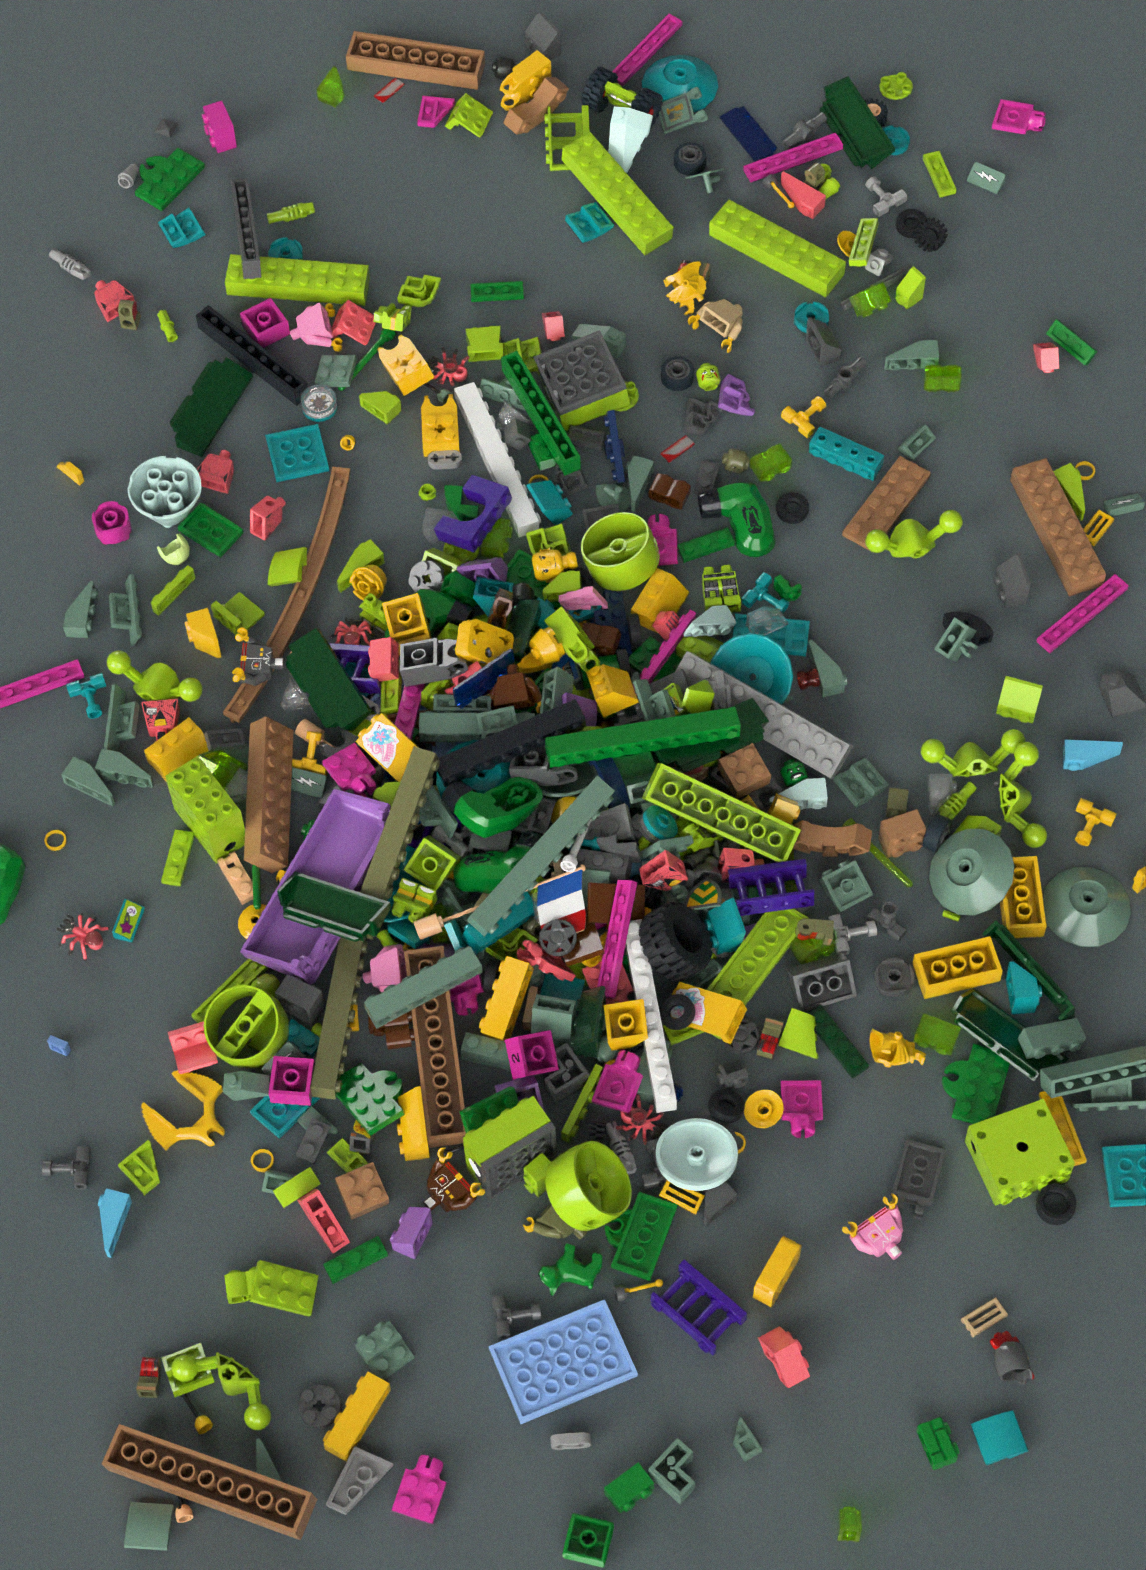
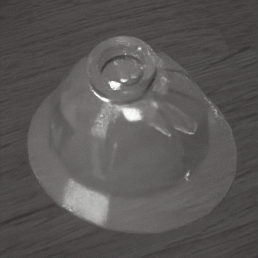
[496,398,531,432]
[280,675,311,711]

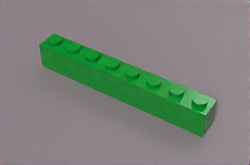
[501,351,581,476]

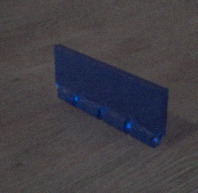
[720,106,777,162]
[453,648,515,709]

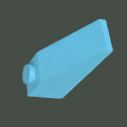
[1063,740,1123,771]
[98,1188,132,1258]

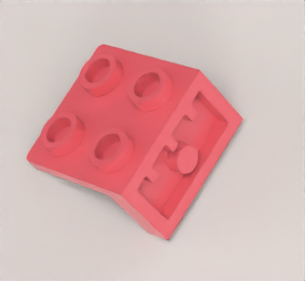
[331,300,376,346]
[168,1021,218,1074]

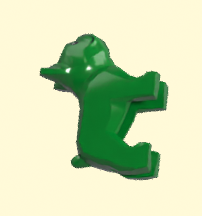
[538,1243,603,1296]

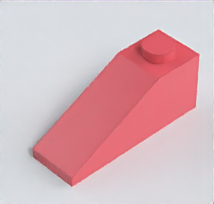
[781,171,826,219]
[297,1189,350,1254]

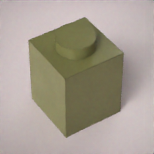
[886,788,909,818]

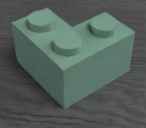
[648,1438,695,1505]

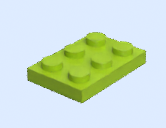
[250,1260,319,1317]

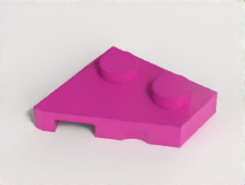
[418,96,455,128]

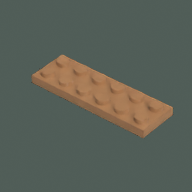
[842,456,931,551]

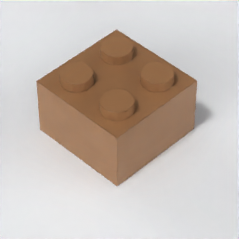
[718,743,771,799]
[878,809,926,858]
[335,1162,389,1220]

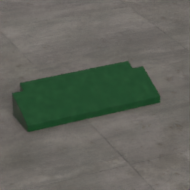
[819,76,895,169]
[170,357,253,457]
[286,628,372,732]
[655,698,769,772]
[277,872,391,942]
[982,920,1075,1021]
[951,988,1068,1081]

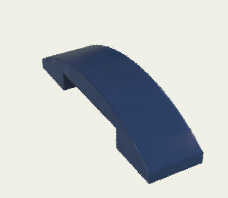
[588,758,631,813]

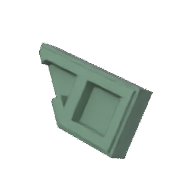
[297,1106,338,1134]
[733,1416,763,1462]

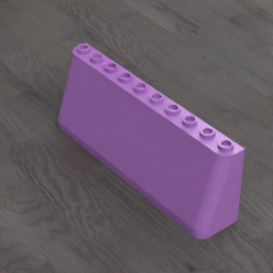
[240,789,391,985]

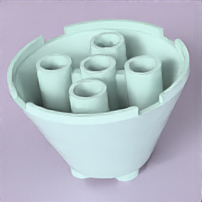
[128,456,202,528]

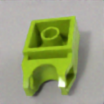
[544,606,600,672]

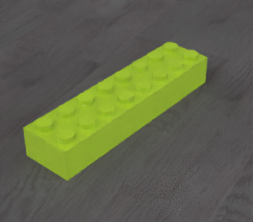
[562,132,674,256]
[709,199,846,297]
[225,254,370,306]
[642,763,801,863]

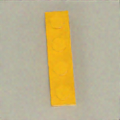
[1038,1091,1087,1166]

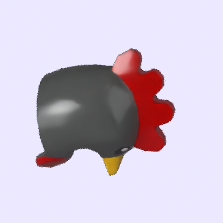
[990,1331,1034,1385]

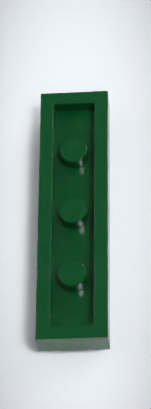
[808,1005,869,1079]

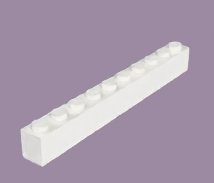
[454,382,541,538]
[625,919,677,1113]

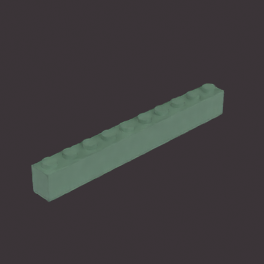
[467,775,615,937]

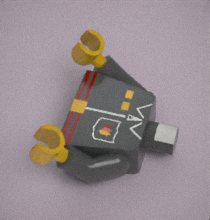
[232,627,284,686]

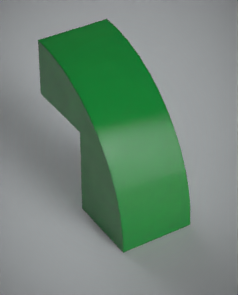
[444,485,479,521]

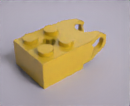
[500,50,552,111]
[377,334,435,396]
[421,394,460,457]
[382,593,432,656]

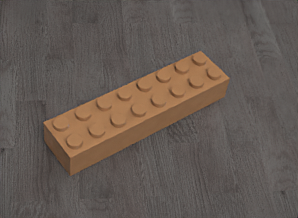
[346,31,485,90]
[1010,458,1106,597]
[244,716,293,873]

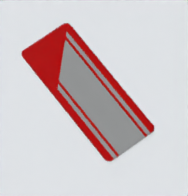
[374,78,405,103]
[660,435,695,462]

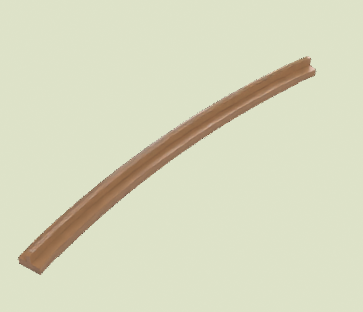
[223,467,351,723]

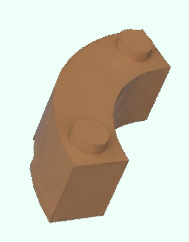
[503,77,569,135]
[792,820,872,857]

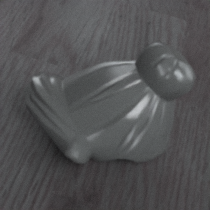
[684,856,722,890]

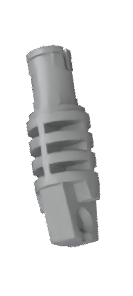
[49,248,91,280]
[606,1121,637,1175]

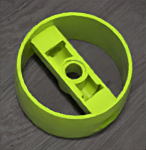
[581,512,660,591]
[204,985,289,1069]
[545,1141,632,1231]

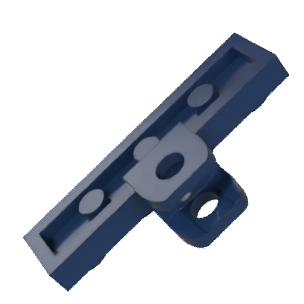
[604,410,625,485]
[589,590,632,657]

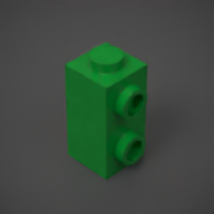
[440,571,478,608]

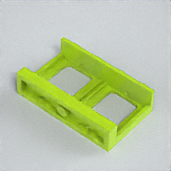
[545,105,590,171]

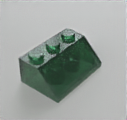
[507,600,542,662]
[570,986,606,1058]

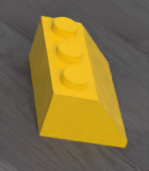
[631,568,689,634]
[586,664,639,717]
[144,717,215,782]
[397,1086,430,1161]

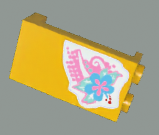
[356,713,419,782]
[670,982,747,1044]

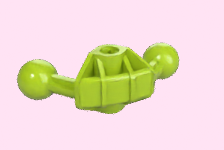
[865,510,963,558]
[107,650,203,702]
[921,729,1026,777]
[998,742,1047,848]
[171,1352,271,1430]

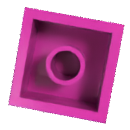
[201,101,237,153]
[240,298,290,348]
[505,1030,559,1079]
[268,1056,315,1106]

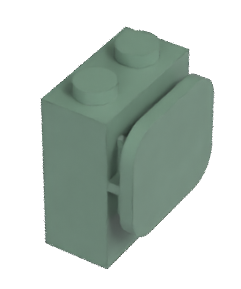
[531,994,577,1047]

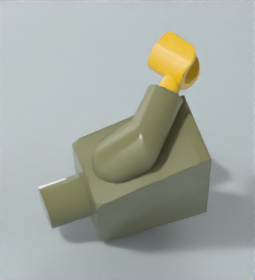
[523,1203,588,1240]

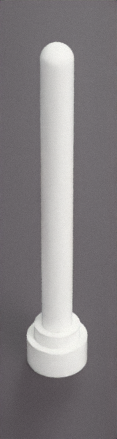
[560,819,592,872]

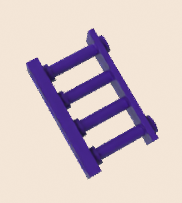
[329,643,381,694]
[728,859,814,916]
[651,1259,747,1355]

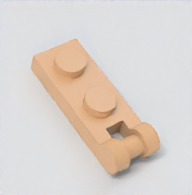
[217,851,253,905]

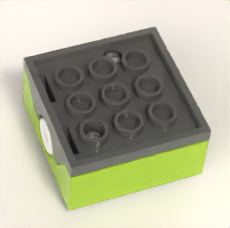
[533,330,630,430]
[463,1096,557,1201]

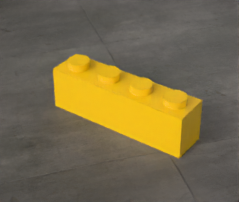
[323,1372,391,1462]

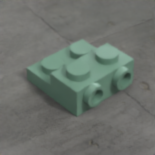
[818,860,874,913]
[355,1320,415,1380]

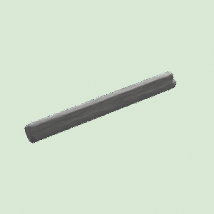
[840,263,913,310]

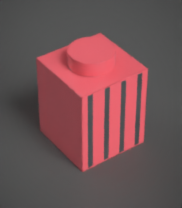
[652,611,680,640]

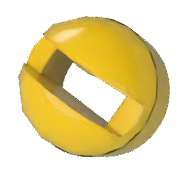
[340,435,356,450]

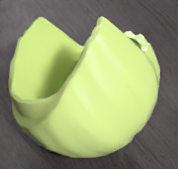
[157,533,190,565]

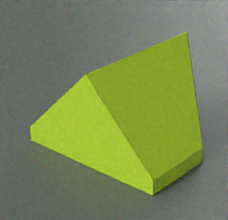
[681,679,715,714]

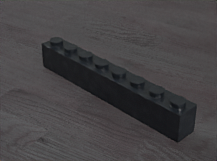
[196,305,309,406]
[437,699,586,787]

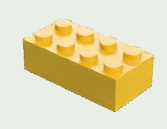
[1000,856,1046,938]
[912,936,1003,999]
[479,956,534,1041]

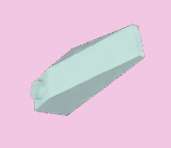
[608,107,653,173]

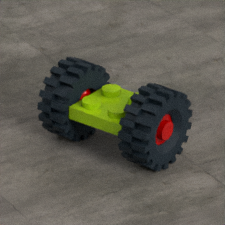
[581,66,663,129]

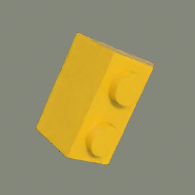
[184,608,222,658]
[604,999,648,1051]

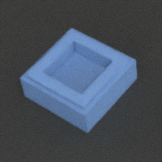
[47,1035,71,1056]

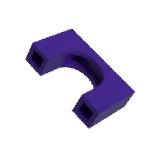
[434,475,512,553]

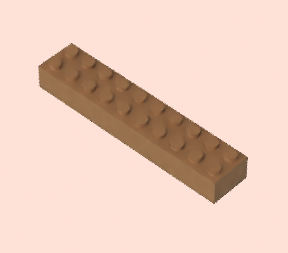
[404,946,466,1148]
[102,1424,318,1540]

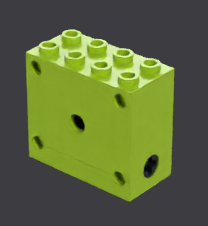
[165,756,245,863]
[965,1099,1075,1206]

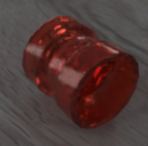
[797,668,820,690]

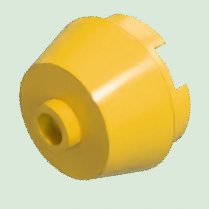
[349,565,387,601]
[529,627,565,665]

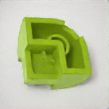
[397,275,441,307]
[526,524,571,556]
[485,928,538,961]

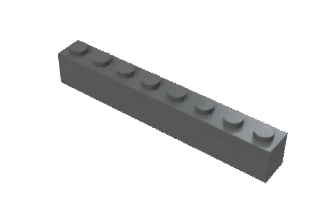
[231,178,261,279]

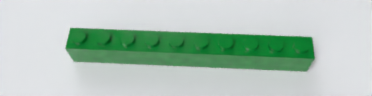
[545,707,741,768]

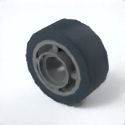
[674,142,706,176]
[661,356,694,391]
[923,814,952,853]

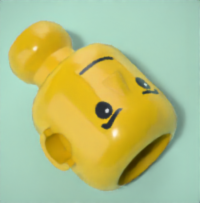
[532,548,578,583]

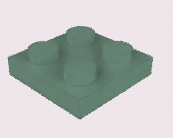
[314,355,357,387]
[640,835,694,860]

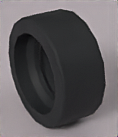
[1036,1183,1077,1225]

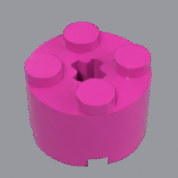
[92,501,131,545]

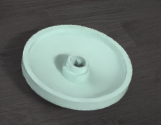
[656,1118,738,1191]

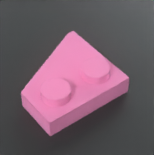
[559,586,608,610]

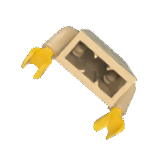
[688,299,743,353]

